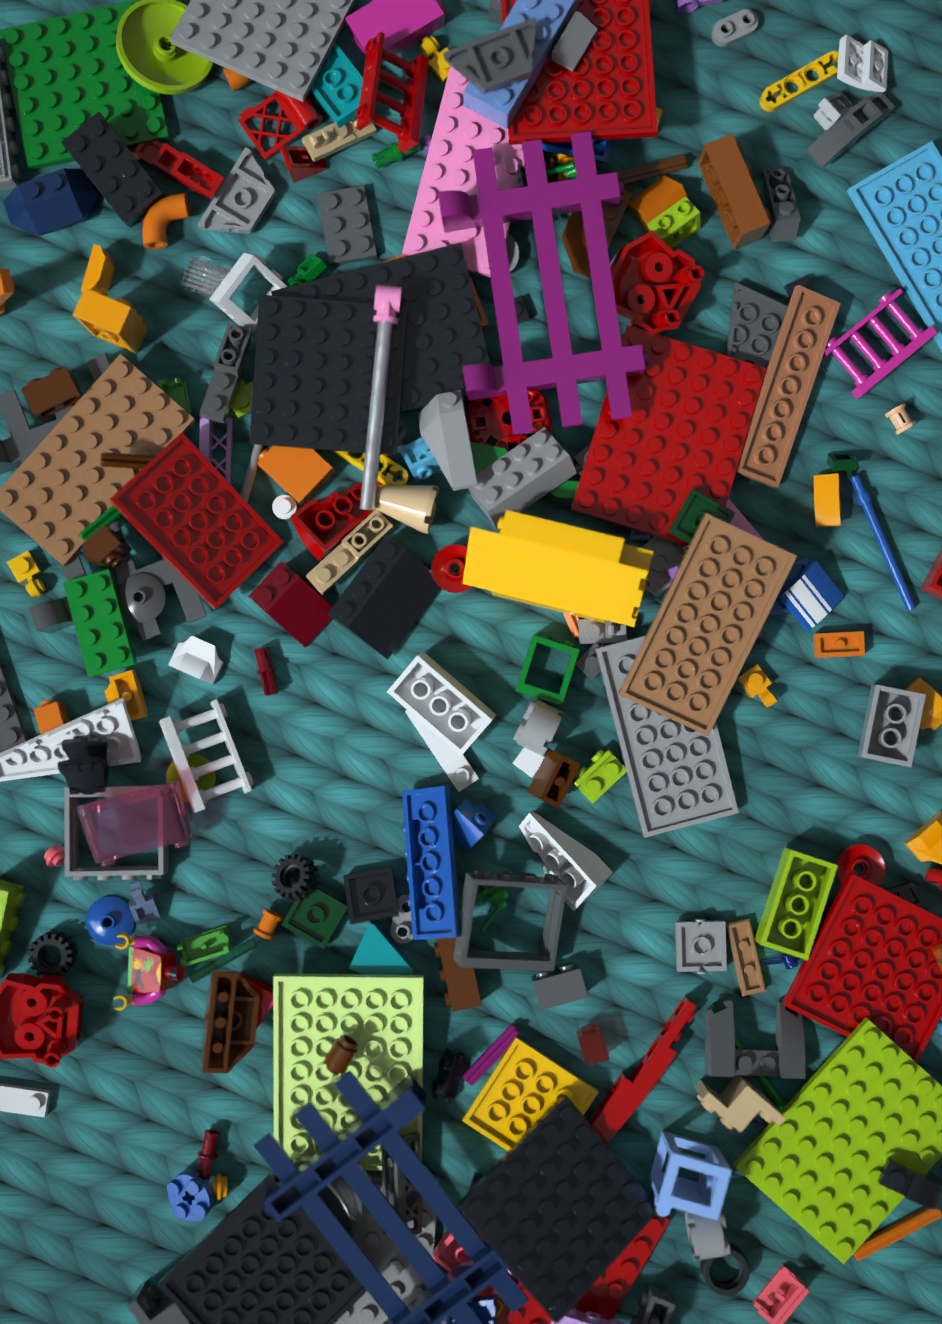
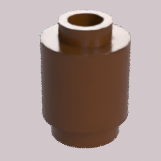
[324,1035,358,1075]

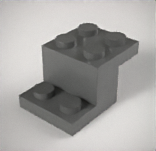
[127,1280,195,1324]

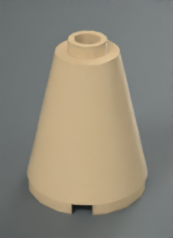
[375,485,440,534]

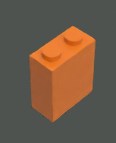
[257,446,335,506]

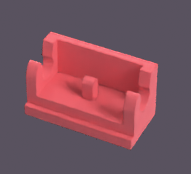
[752,1264,810,1324]

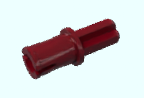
[254,647,278,696]
[197,1129,220,1181]

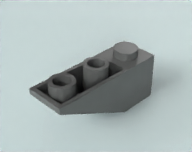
[763,168,800,242]

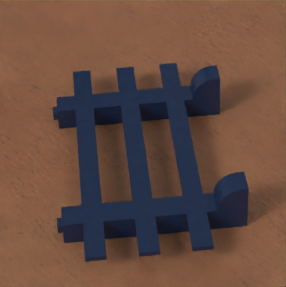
[254,1070,529,1324]

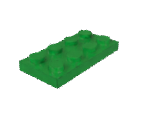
[63,569,138,677]

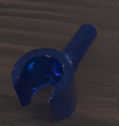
[762,953,798,969]

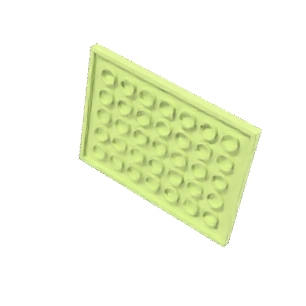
[273,973,424,1170]

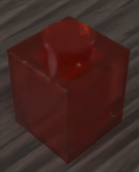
[576,1024,610,1066]

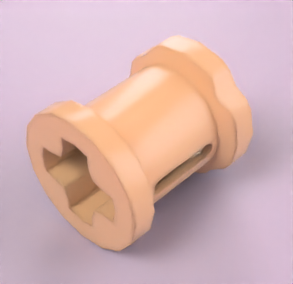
[885,403,916,435]

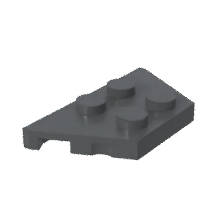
[444,17,536,94]

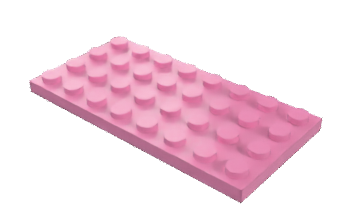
[402,66,525,278]

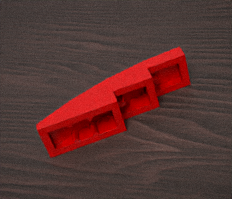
[133,140,225,199]

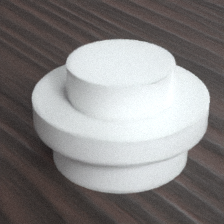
[272,495,297,519]

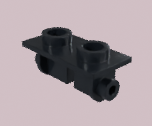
[431,1048,467,1104]

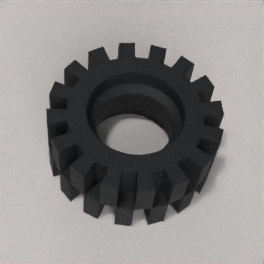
[272,854,319,901]
[28,931,77,976]

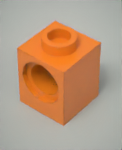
[33,699,69,734]

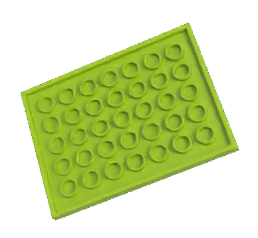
[733,1017,942,1264]

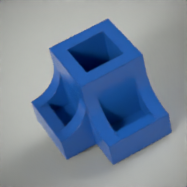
[452,799,497,851]

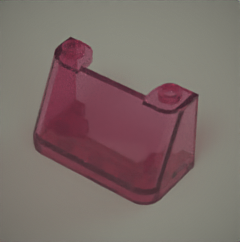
[77,781,195,867]

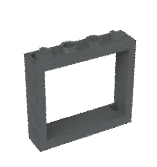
[453,869,567,971]

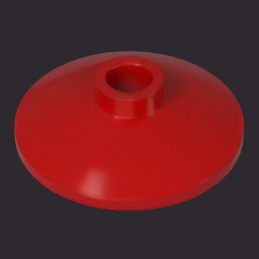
[431,544,472,593]
[836,844,885,886]

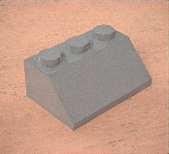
[857,685,926,767]

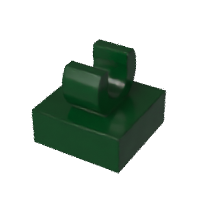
[827,452,858,479]

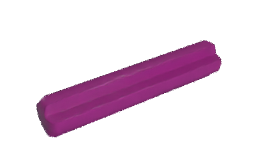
[463,1024,521,1085]

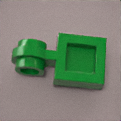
[285,254,327,287]

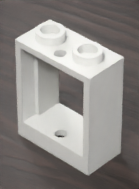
[209,253,287,334]

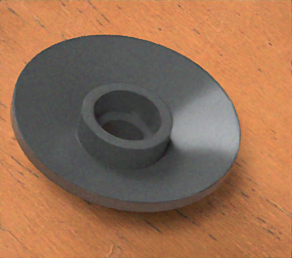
[118,573,166,623]

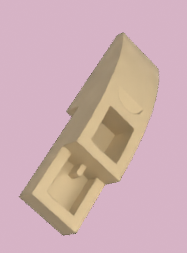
[305,510,393,595]

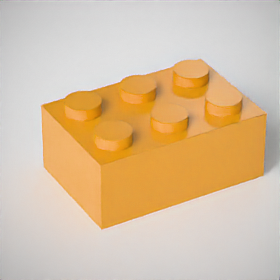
[73,288,148,354]

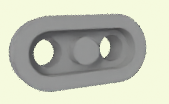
[711,9,758,47]
[391,893,413,944]

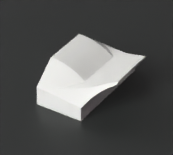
[168,636,224,684]

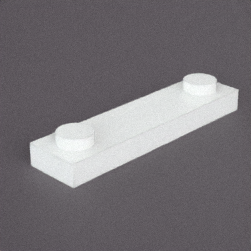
[405,710,479,792]
[0,1083,51,1117]

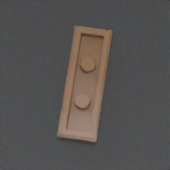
[725,918,766,996]

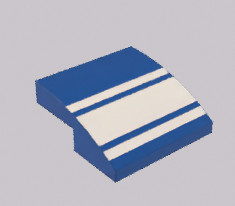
[778,561,843,631]

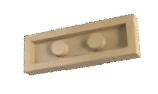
[302,117,377,162]

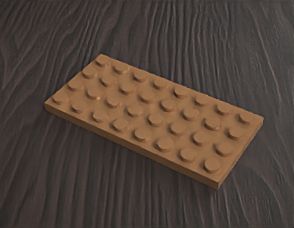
[0,354,196,566]
[618,513,797,736]

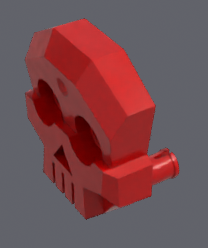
[610,231,704,334]
[0,973,84,1068]

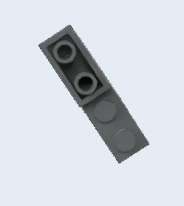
[806,92,895,168]
[199,322,252,423]

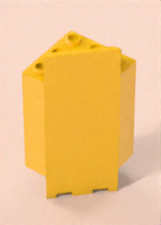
[463,510,654,627]

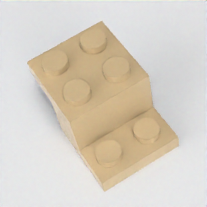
[694,1075,786,1133]

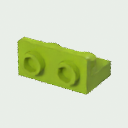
[647,197,701,249]
[572,749,626,804]

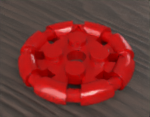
[466,390,552,452]

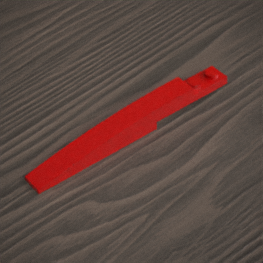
[589,996,696,1144]

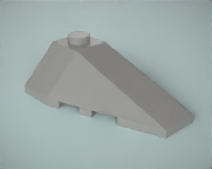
[418,390,478,491]

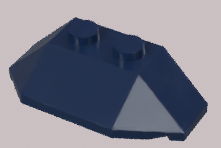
[3,168,102,236]

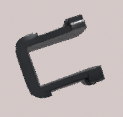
[57,735,109,795]

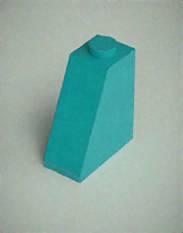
[349,921,416,975]

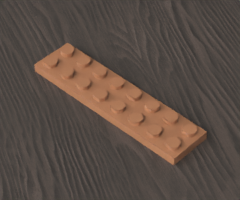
[736,285,841,488]

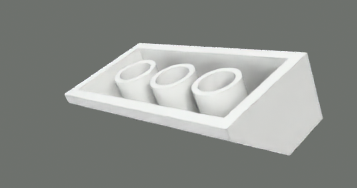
[387,652,496,756]

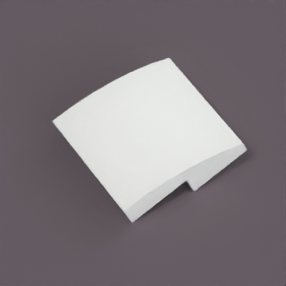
[837,34,888,92]

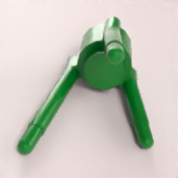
[458,885,509,932]

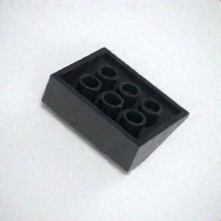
[328,536,440,660]

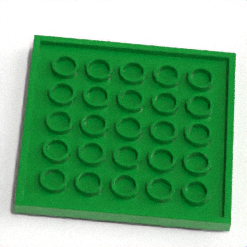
[0,0,171,171]

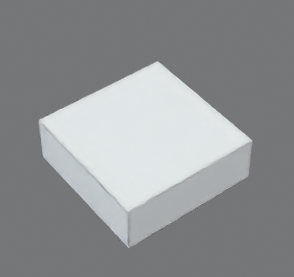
[513,748,544,777]

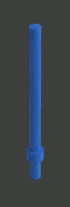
[850,474,916,611]

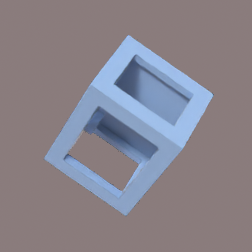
[649,1131,732,1220]

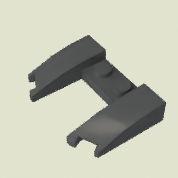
[704,1000,805,1079]

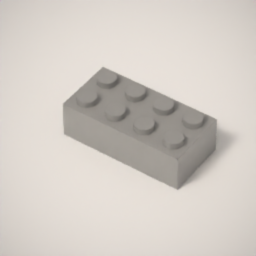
[468,427,577,528]

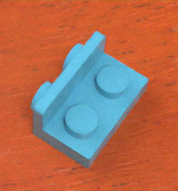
[399,437,441,482]

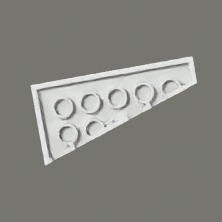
[0,698,142,782]

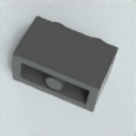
[532,962,588,1010]

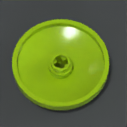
[116,0,213,95]

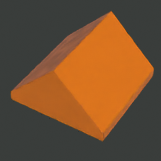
[627,175,688,233]

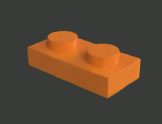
[813,631,865,658]

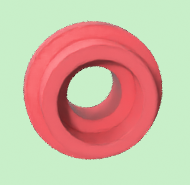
[44,844,65,867]

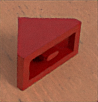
[280,146,327,183]

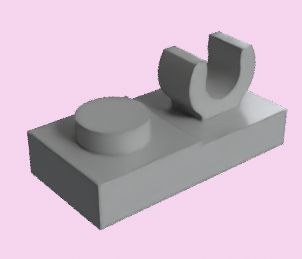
[578,619,627,644]

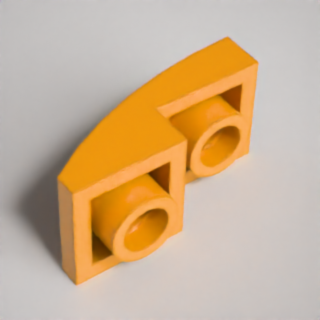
[814,473,841,528]

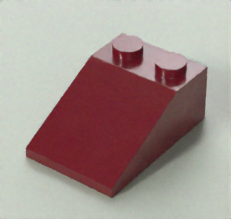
[248,561,332,648]

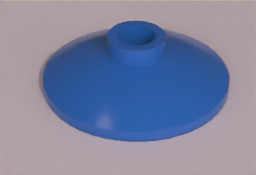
[86,896,135,945]

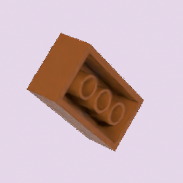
[697,134,771,250]

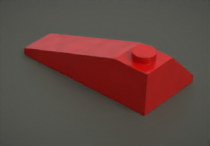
[290,481,384,561]

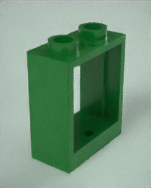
[515,632,580,706]

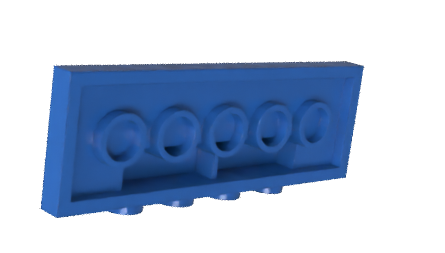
[402,786,461,940]

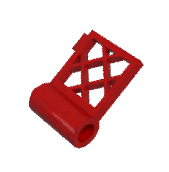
[238,90,323,161]

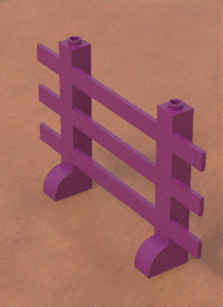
[438,131,649,435]

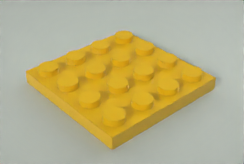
[462,1037,598,1151]

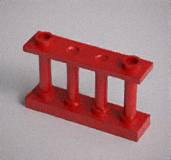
[356,32,429,153]

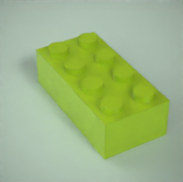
[755,847,838,960]

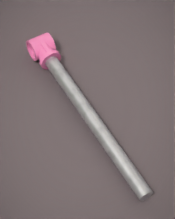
[360,284,402,510]

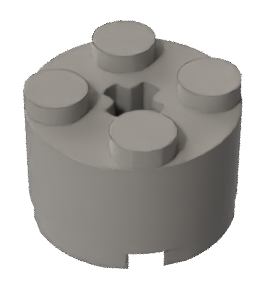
[513,699,564,756]
[685,1210,730,1261]

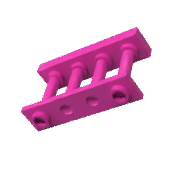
[822,289,937,399]

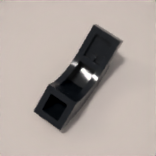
[877,1158,942,1210]

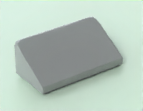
[552,11,597,72]

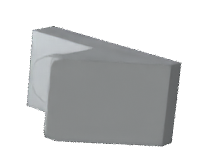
[814,91,854,131]

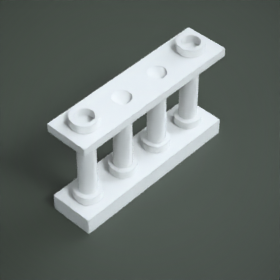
[159,699,253,813]

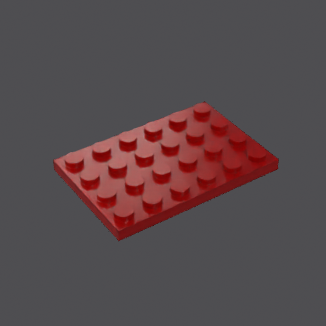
[109,432,283,609]

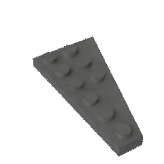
[726,282,788,379]

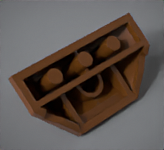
[561,186,634,279]
[202,971,260,1074]

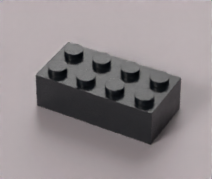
[61,112,166,227]

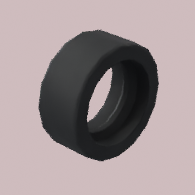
[700,1242,750,1296]

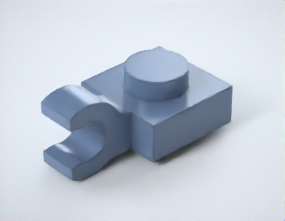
[128,880,161,926]

